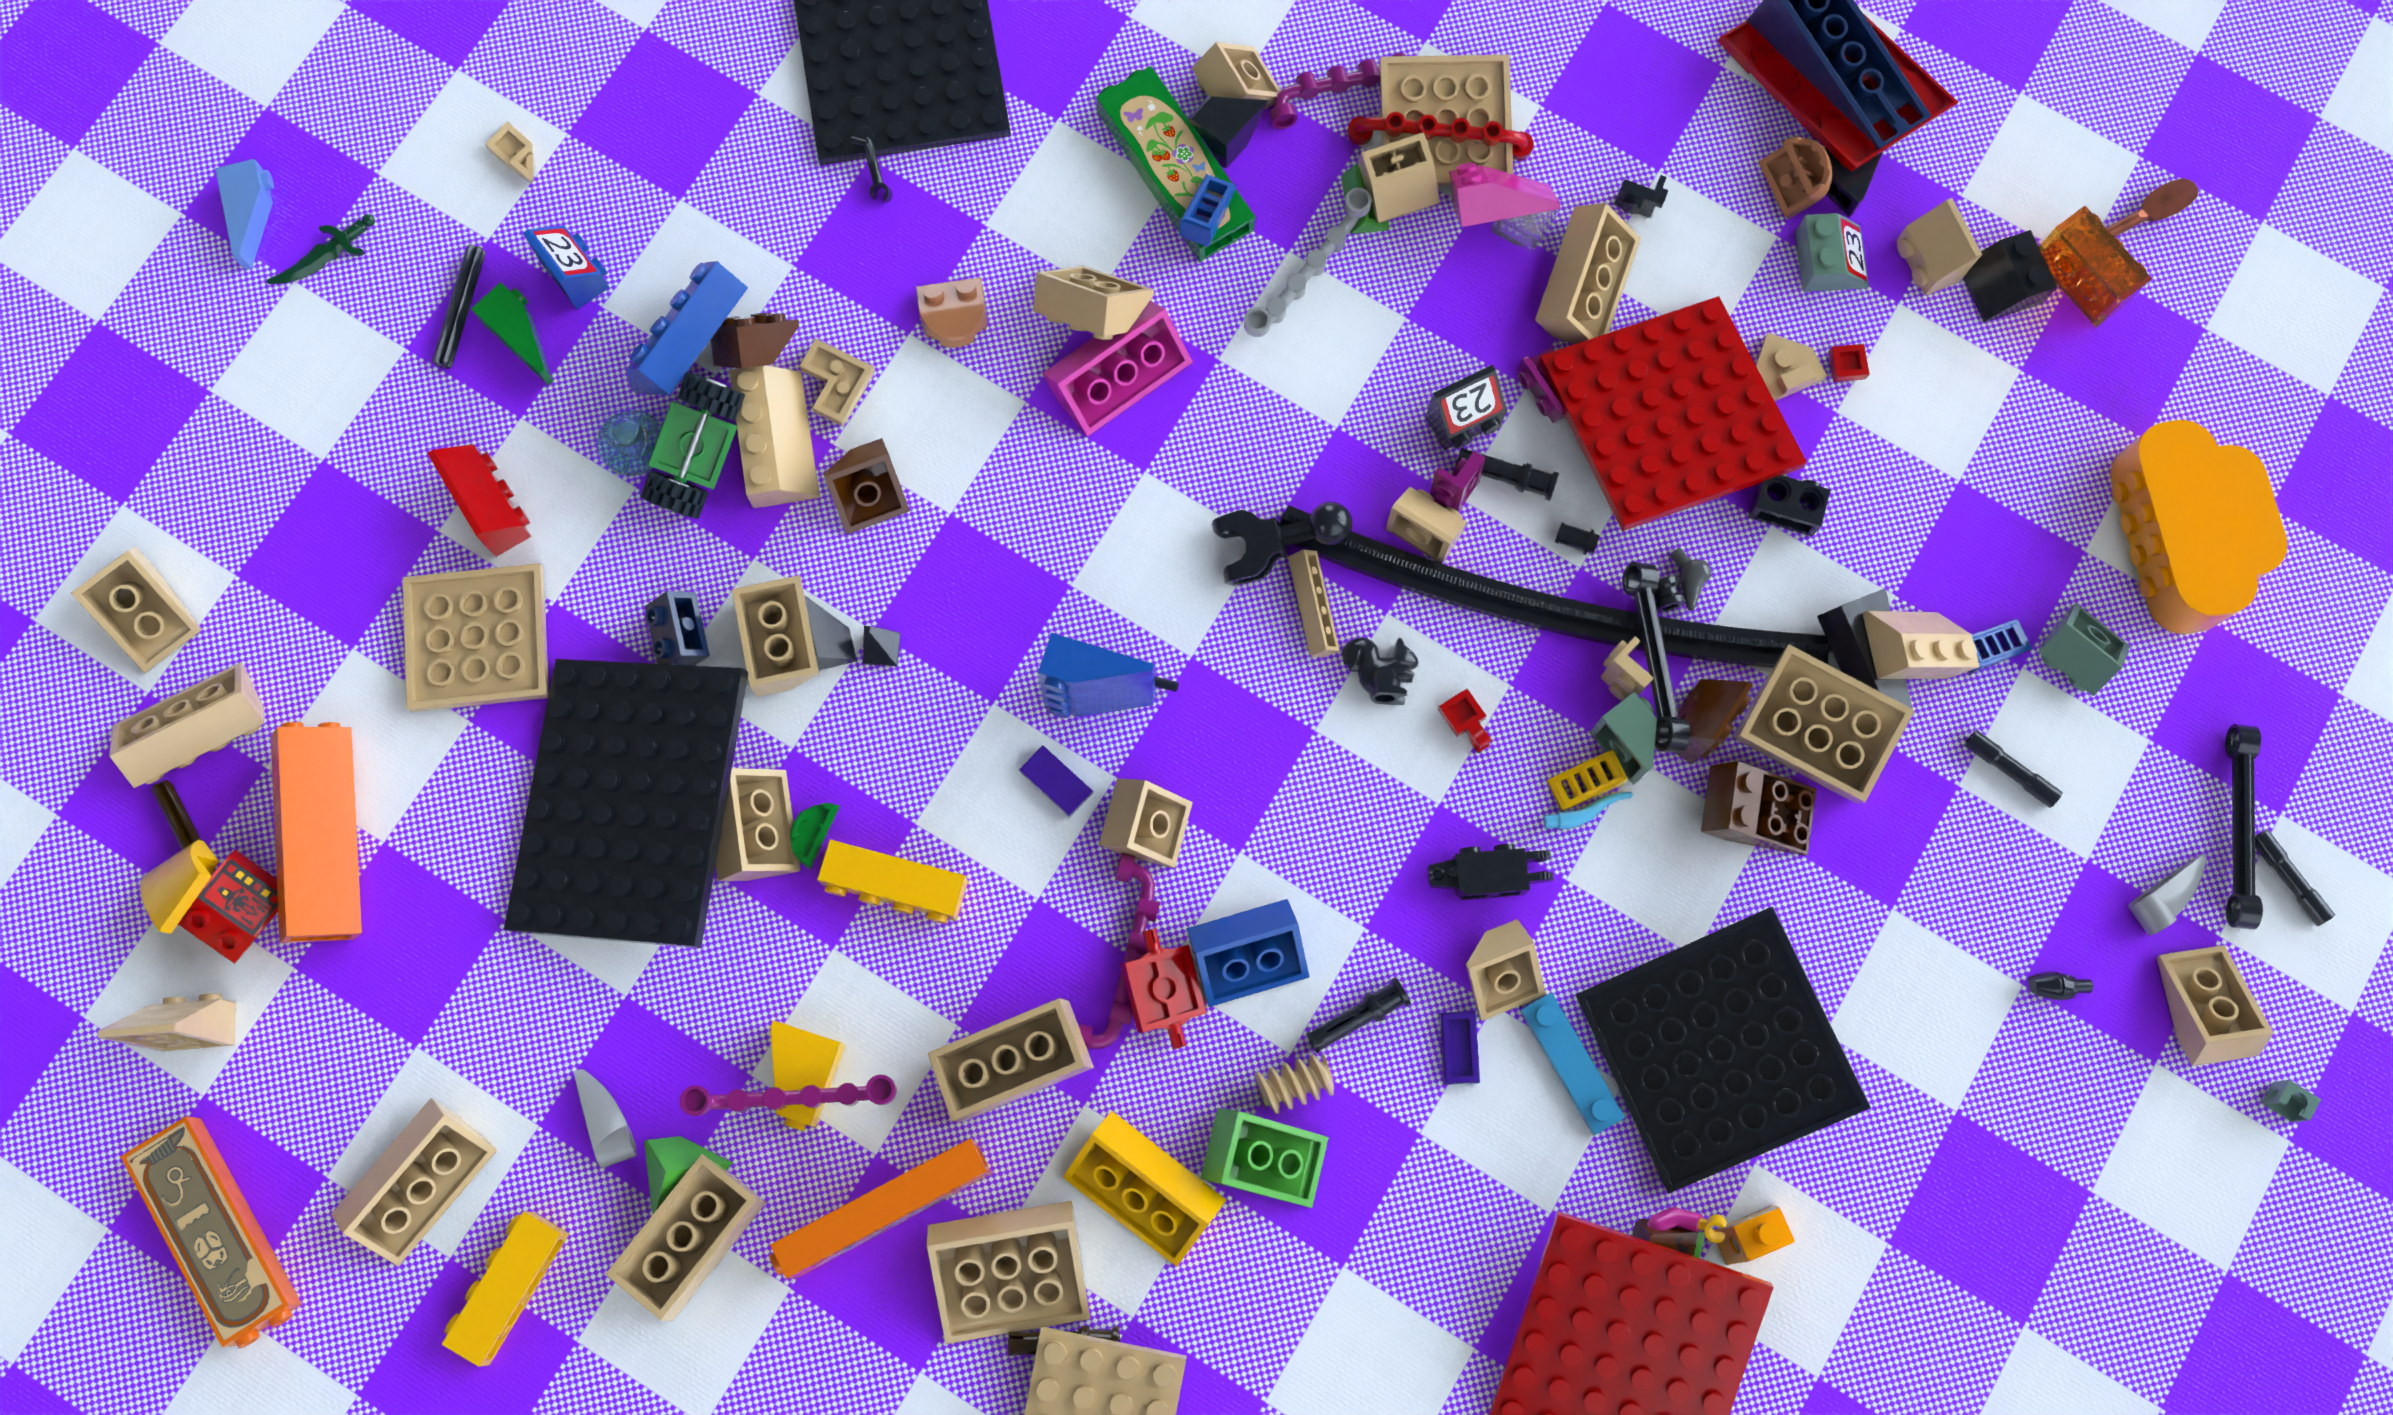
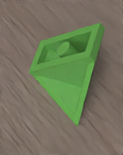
[644,1136,733,1214]

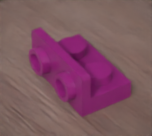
[1517,347,1565,423]
[1430,451,1486,512]

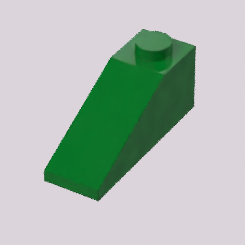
[471,282,553,386]

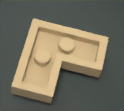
[799,338,875,427]

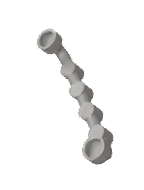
[1244,188,1372,337]

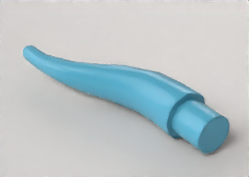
[1544,792,1633,830]

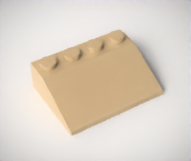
[1733,644,1915,804]
[927,1201,1090,1344]

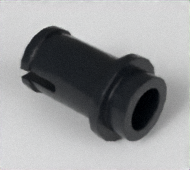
[1554,522,1600,555]

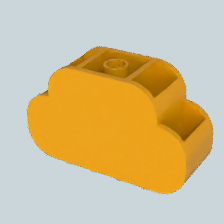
[2111,420,2288,634]

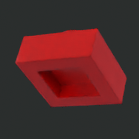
[1828,344,1870,382]

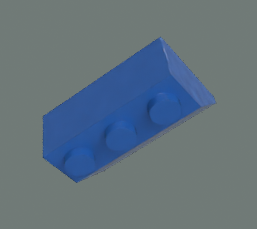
[1186,899,1310,1007]

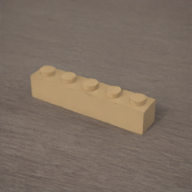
[1288,549,1340,658]

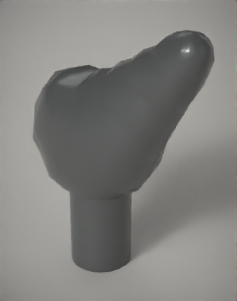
[1670,548,1711,611]

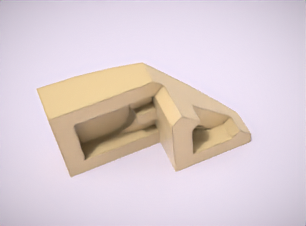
[485,121,534,183]

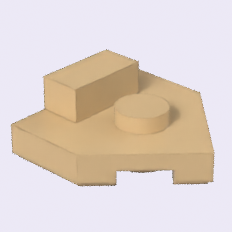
[1756,333,1828,401]

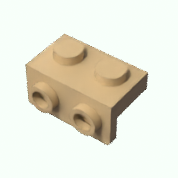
[1600,637,1654,701]

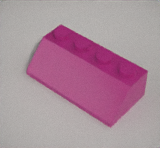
[1042,301,1193,437]

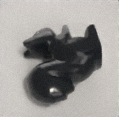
[1341,637,1419,705]

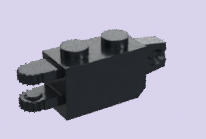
[1427,844,1554,900]

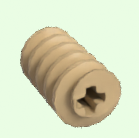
[1255,1052,1334,1114]

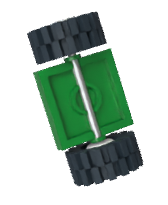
[640,372,745,519]

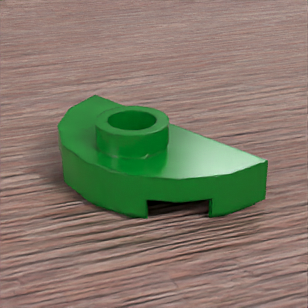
[790,802,840,870]

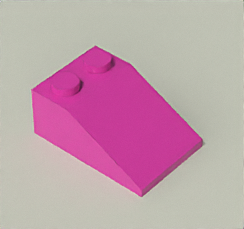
[1449,163,1561,227]

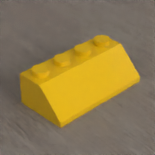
[1063,1111,1226,1267]

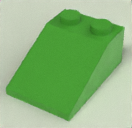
[1200,1108,1329,1208]

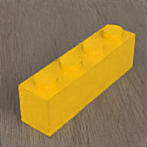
[817,840,968,924]
[442,1211,570,1367]

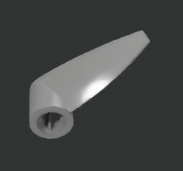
[2128,853,2207,936]
[573,1069,638,1169]

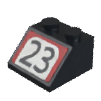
[1425,365,1507,451]

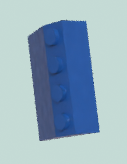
[627,261,748,395]
[1038,632,1155,718]

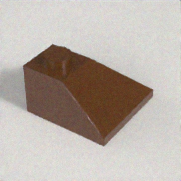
[823,438,910,534]

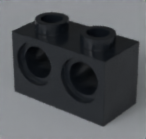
[1748,474,1831,536]

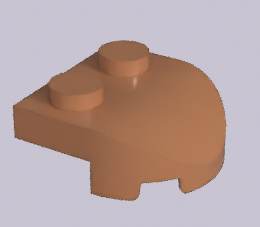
[1758,137,1832,219]
[916,277,988,347]

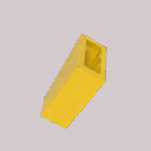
[770,1020,845,1131]

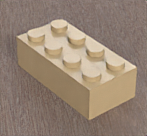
[928,998,1094,1122]

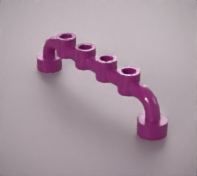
[1269,53,1406,129]
[1078,853,1160,1050]
[680,1075,897,1116]

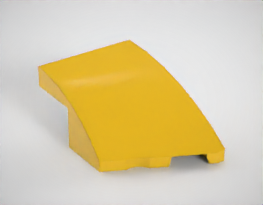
[140,840,219,934]

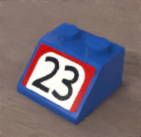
[522,226,609,310]

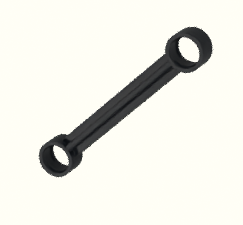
[1622,562,1691,753]
[2225,724,2263,930]

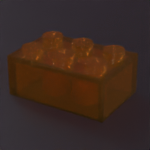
[2039,206,2152,328]

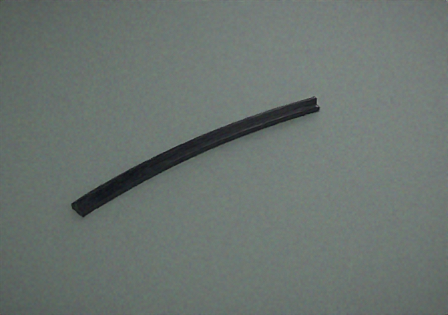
[1280,505,1832,668]

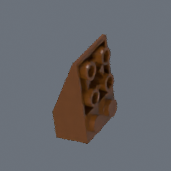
[1673,679,1753,764]
[1701,761,1816,856]

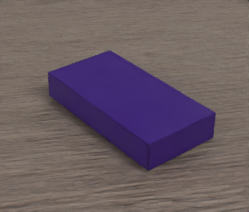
[1019,745,1093,818]
[1439,1011,1480,1085]

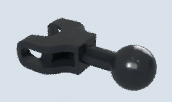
[1212,502,1352,586]

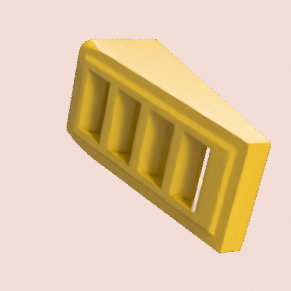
[1547,749,1628,812]

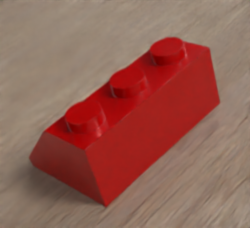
[427,444,532,557]

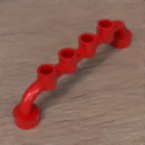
[1347,112,1534,161]

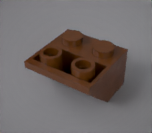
[710,313,799,368]

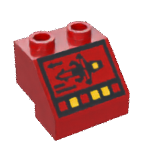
[178,850,278,964]

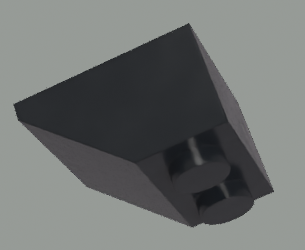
[1963,230,2058,323]

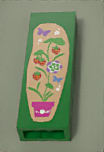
[1096,66,1255,263]

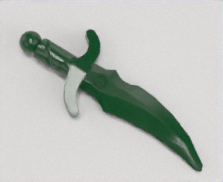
[266,214,375,284]

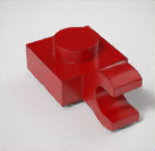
[1438,688,1492,753]

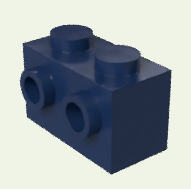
[645,591,710,666]

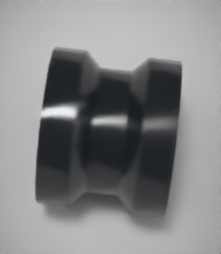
[1654,576,1686,614]

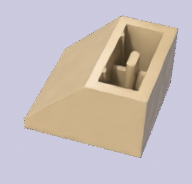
[1357,132,1440,224]

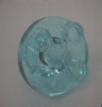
[597,410,661,476]

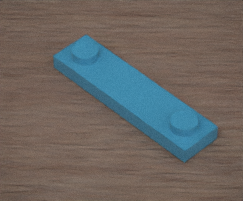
[1520,992,1626,1136]

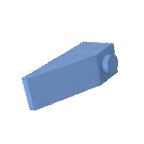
[215,159,274,270]

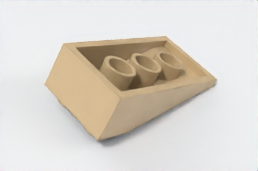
[98,994,236,1052]

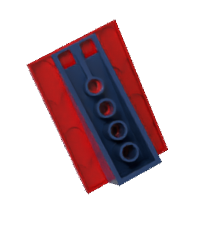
[1717,0,1959,171]

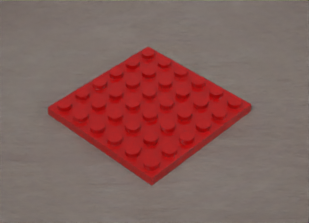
[1539,296,1807,531]
[1488,1211,1774,1415]

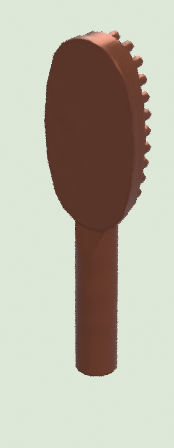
[2097,178,2198,243]

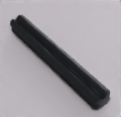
[432,245,486,369]

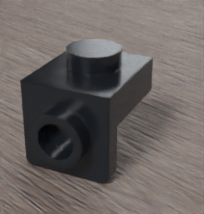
[1614,175,1668,218]

